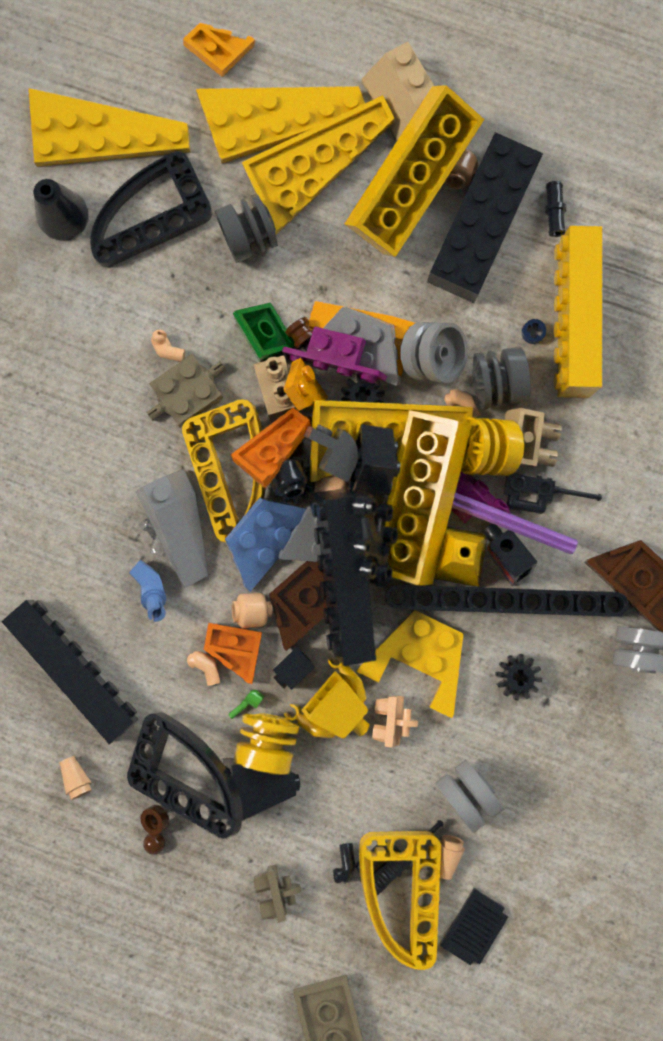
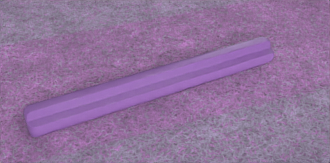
[452,492,578,554]

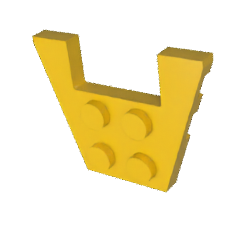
[357,610,463,718]

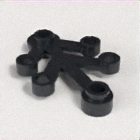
[353,494,398,588]

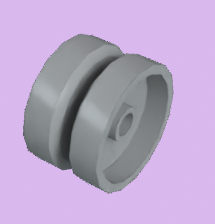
[401,322,468,383]
[612,626,663,674]
[436,759,504,833]

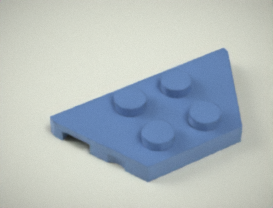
[225,498,307,592]

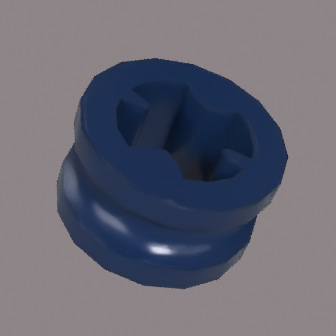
[521,319,547,344]

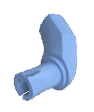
[129,559,166,622]

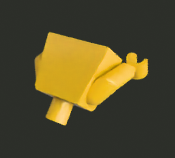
[284,659,370,739]

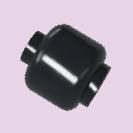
[270,458,308,499]

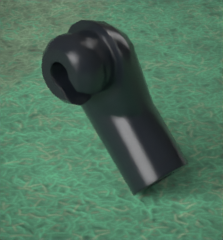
[333,843,355,884]

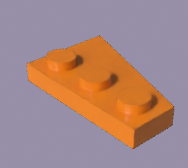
[231,408,312,489]

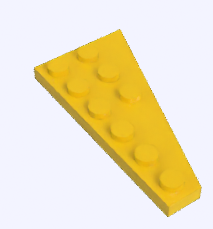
[196,86,365,164]
[28,88,191,167]
[242,95,394,235]
[309,400,473,482]

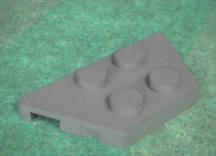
[306,307,401,386]
[279,506,373,562]

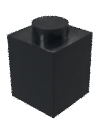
[273,647,316,690]

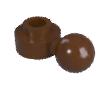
[141,805,169,855]

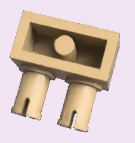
[253,355,298,420]
[505,408,562,468]

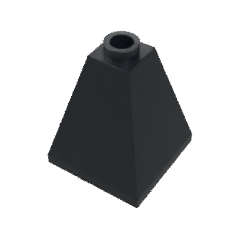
[222,758,300,821]

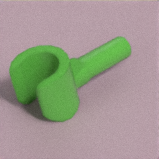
[228,690,264,719]

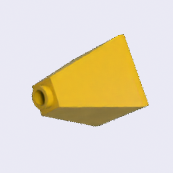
[434,527,487,587]

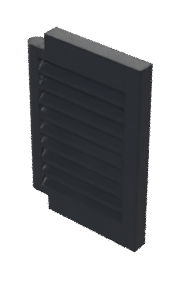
[440,888,508,966]

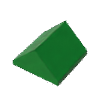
[233,302,296,362]

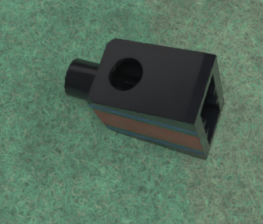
[482,523,538,586]

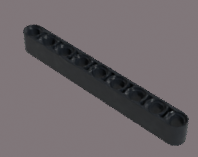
[385,585,629,617]

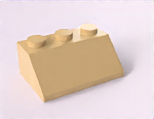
[361,41,434,141]

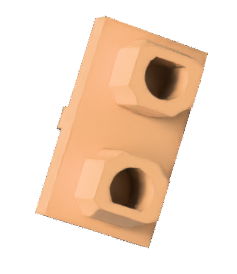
[372,695,418,747]

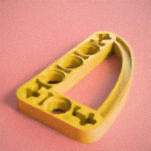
[182,399,266,542]
[359,831,441,970]

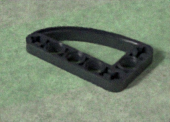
[90,151,212,267]
[127,712,243,839]

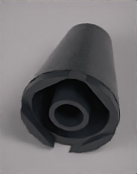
[33,179,89,241]

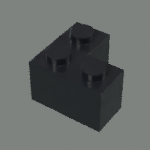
[348,424,400,506]

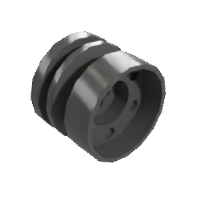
[215,193,278,263]
[472,346,531,409]

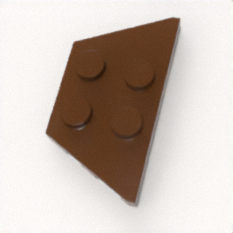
[584,540,663,632]
[269,561,327,651]

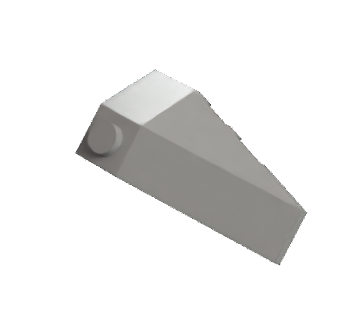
[136,469,208,588]

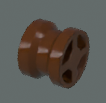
[285,317,313,350]

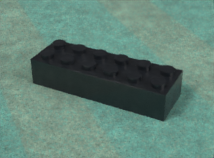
[427,132,543,303]
[311,488,377,666]

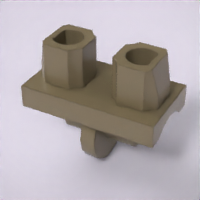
[253,864,301,923]

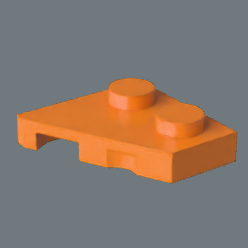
[203,623,262,684]

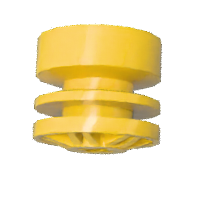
[461,418,524,476]
[233,713,299,774]

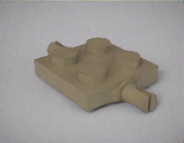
[146,354,226,427]

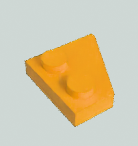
[183,23,255,77]
[283,358,328,411]

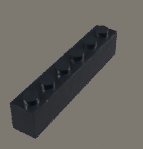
[1,600,139,745]

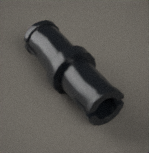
[545,181,566,237]

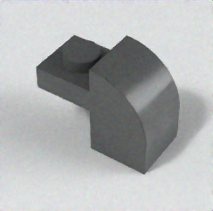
[304,424,358,482]

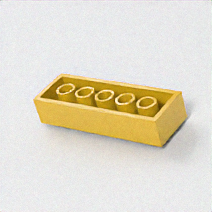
[344,85,485,257]
[553,226,602,398]
[373,410,472,585]

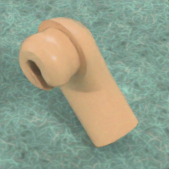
[151,329,185,362]
[444,389,481,418]
[187,651,221,686]

